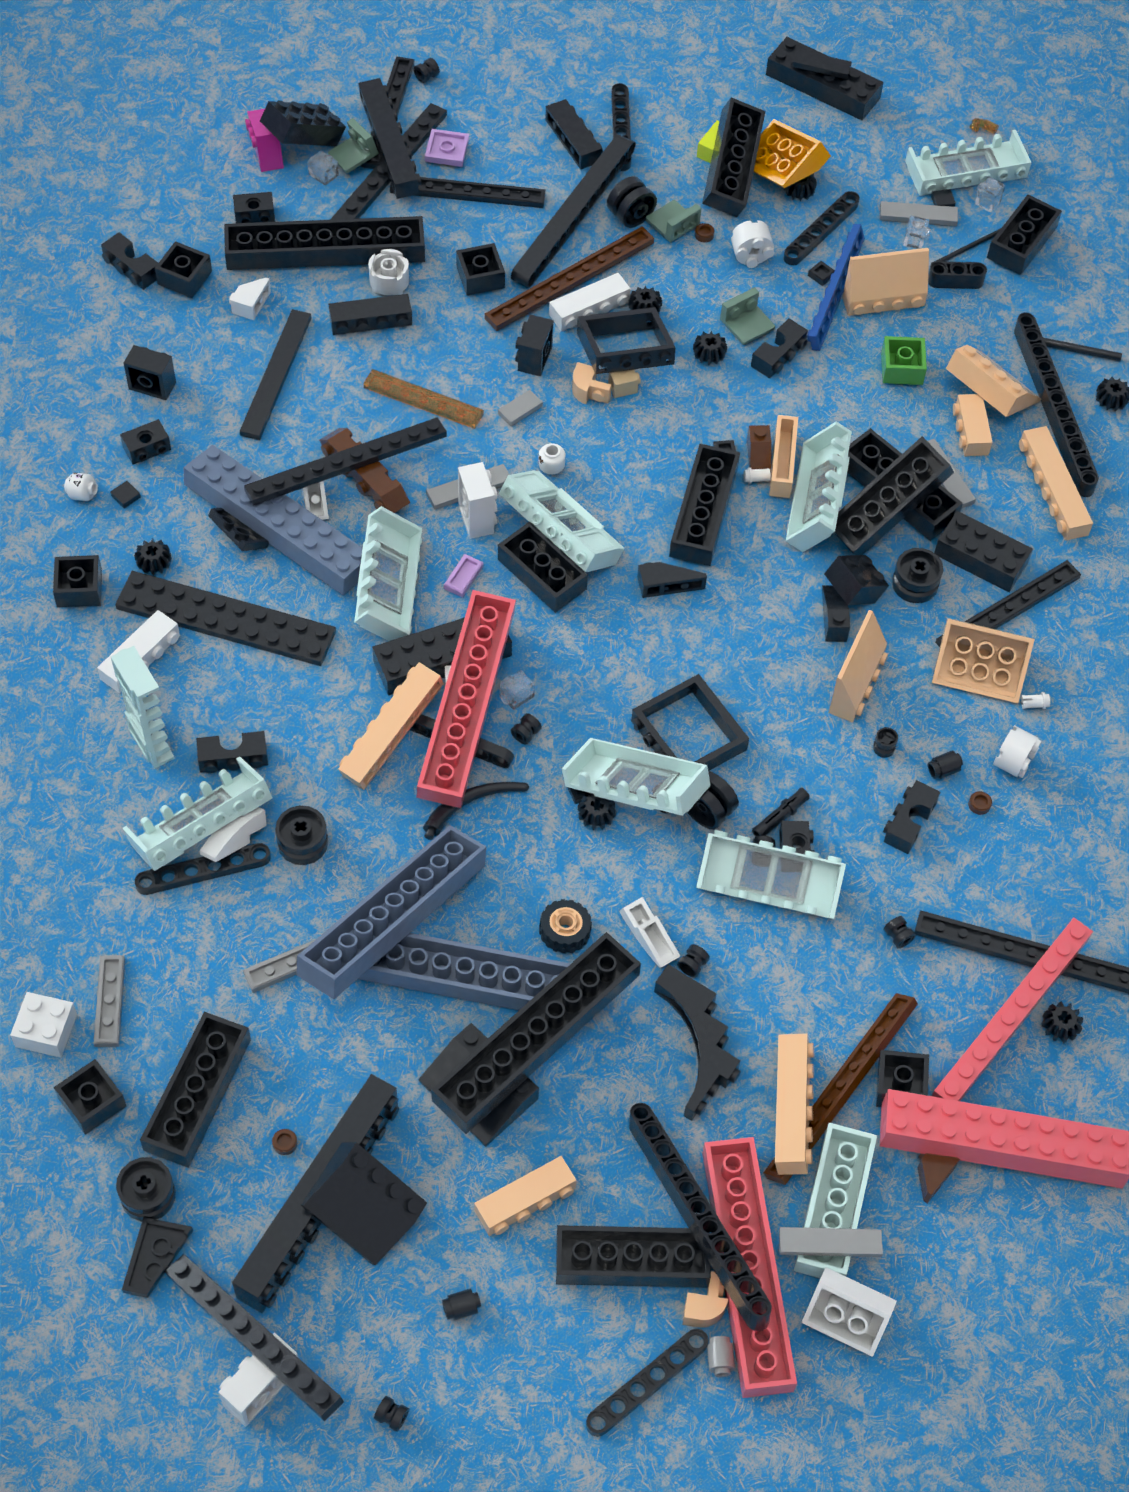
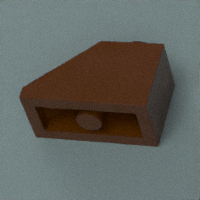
[747,425,771,473]
[917,1153,960,1204]

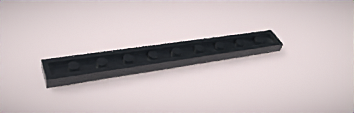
[330,103,447,220]
[244,417,447,506]
[914,910,1129,994]
[165,1254,344,1421]

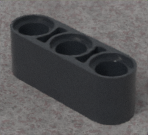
[928,261,987,289]

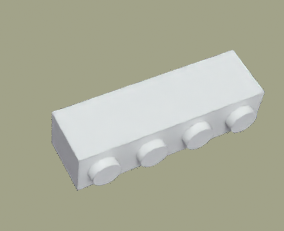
[549,273,631,331]
[97,610,180,694]

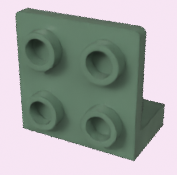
[328,118,379,173]
[646,200,702,243]
[720,287,775,345]

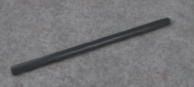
[931,228,1001,264]

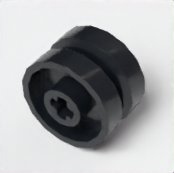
[607,176,657,228]
[892,548,944,603]
[687,771,739,830]
[275,805,328,865]
[116,1157,176,1222]

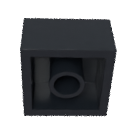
[155,241,212,298]
[456,243,505,296]
[515,314,554,377]
[123,345,176,400]
[53,555,102,608]
[824,555,889,605]
[876,1050,929,1107]
[53,1059,127,1135]

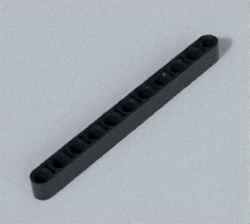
[511,134,636,288]
[1014,312,1099,497]
[629,1103,772,1331]

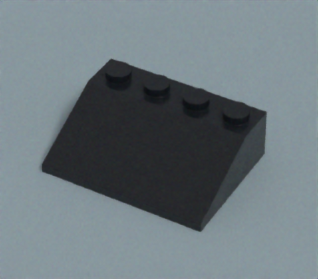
[418,1023,539,1147]
[301,1142,427,1265]

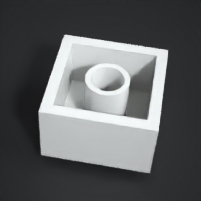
[10,992,77,1058]

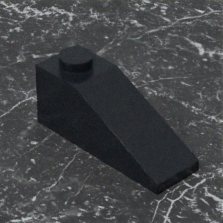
[637,562,707,598]
[822,585,850,642]

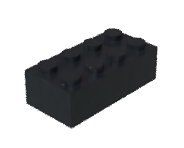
[260,100,346,146]
[987,194,1062,275]
[934,511,1033,593]
[498,522,588,613]

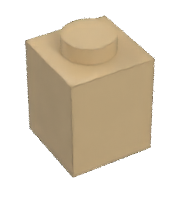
[608,370,641,398]

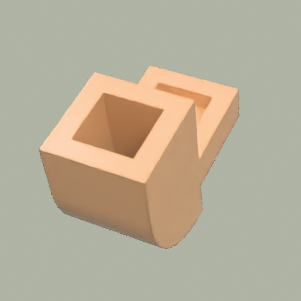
[572,362,611,404]
[682,1271,728,1328]

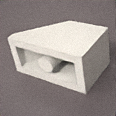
[229,278,271,320]
[302,481,329,520]

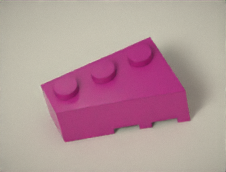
[245,109,284,172]

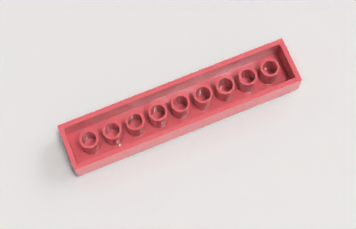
[416,590,516,808]
[879,1089,1129,1189]
[702,1137,797,1398]

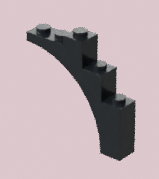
[654,964,741,1121]

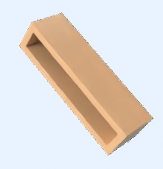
[769,415,798,498]
[474,1156,577,1236]

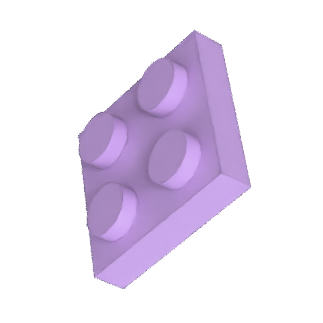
[425,129,469,167]

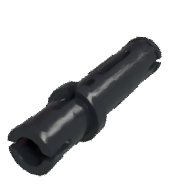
[752,788,810,837]

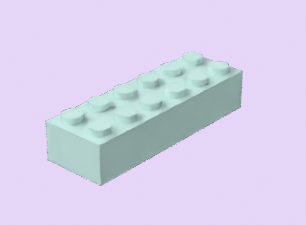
[794,1123,877,1278]

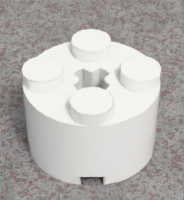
[731,220,775,268]
[369,249,409,295]
[993,725,1042,778]

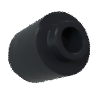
[927,751,963,779]
[442,1288,481,1321]

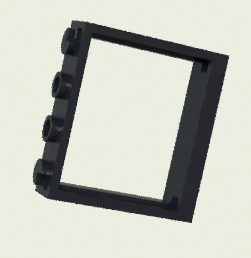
[577,307,676,374]
[631,674,749,771]

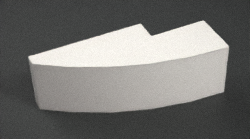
[200,807,267,862]
[619,897,680,968]

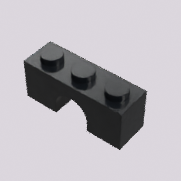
[101,232,158,290]
[751,318,808,379]
[196,731,268,773]
[883,780,941,854]

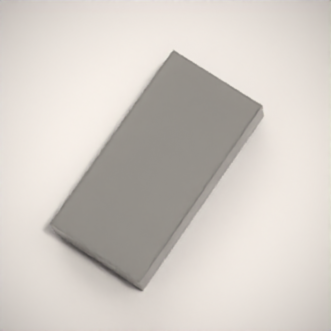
[498,390,543,426]

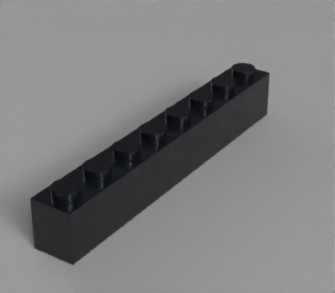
[358,78,421,199]

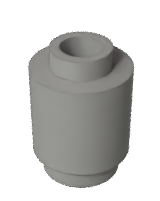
[707,1336,735,1377]

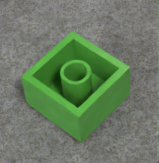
[881,336,927,385]

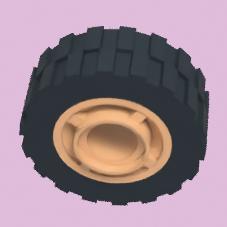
[539,899,592,954]

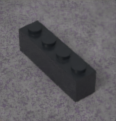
[545,99,603,170]
[328,294,412,335]

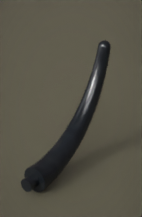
[423,782,529,840]

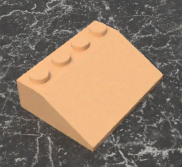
[842,248,929,316]
[946,345,1041,417]
[829,610,888,722]
[932,618,1035,703]

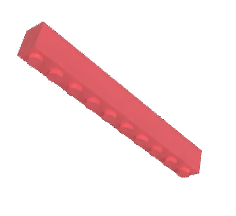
[932,918,1093,1101]

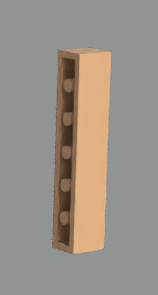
[1019,426,1093,541]
[338,662,444,790]
[775,1034,814,1175]

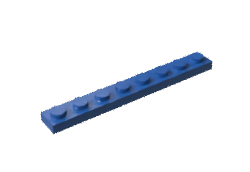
[807,224,865,351]

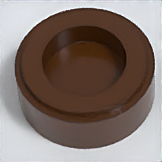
[695,223,715,243]
[968,791,992,815]
[272,1129,297,1155]

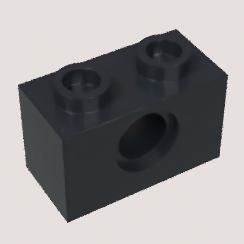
[233,192,275,223]
[120,419,171,465]
[779,821,815,872]

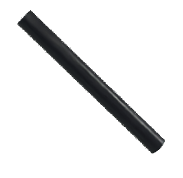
[1043,337,1122,361]

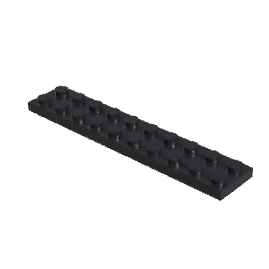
[115,570,336,666]

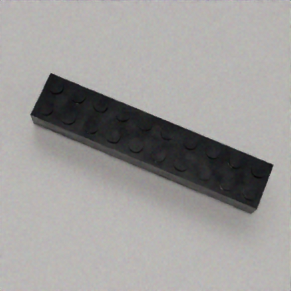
[224,216,425,270]
[431,932,641,1134]
[232,1074,399,1313]

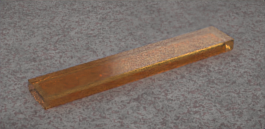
[363,369,484,429]

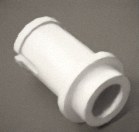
[743,467,771,484]
[1021,692,1050,710]

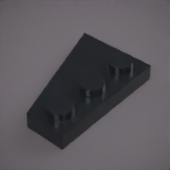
[208,508,269,551]
[122,1217,193,1298]

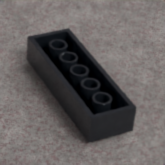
[766,37,884,121]
[702,97,766,217]
[847,428,963,541]
[833,436,954,555]
[669,443,740,566]
[372,617,512,696]
[140,1011,251,1168]
[556,1225,711,1288]

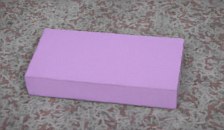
[444,554,483,598]

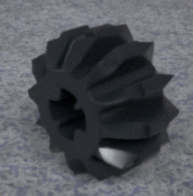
[784,173,817,202]
[628,285,662,314]
[693,330,727,365]
[1096,377,1129,412]
[134,538,172,576]
[577,793,616,830]
[1041,1001,1083,1044]

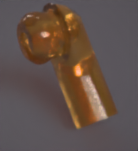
[970,118,999,134]

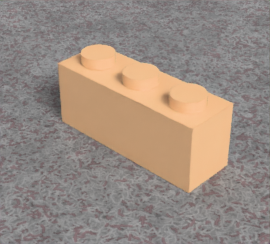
[953,394,993,456]

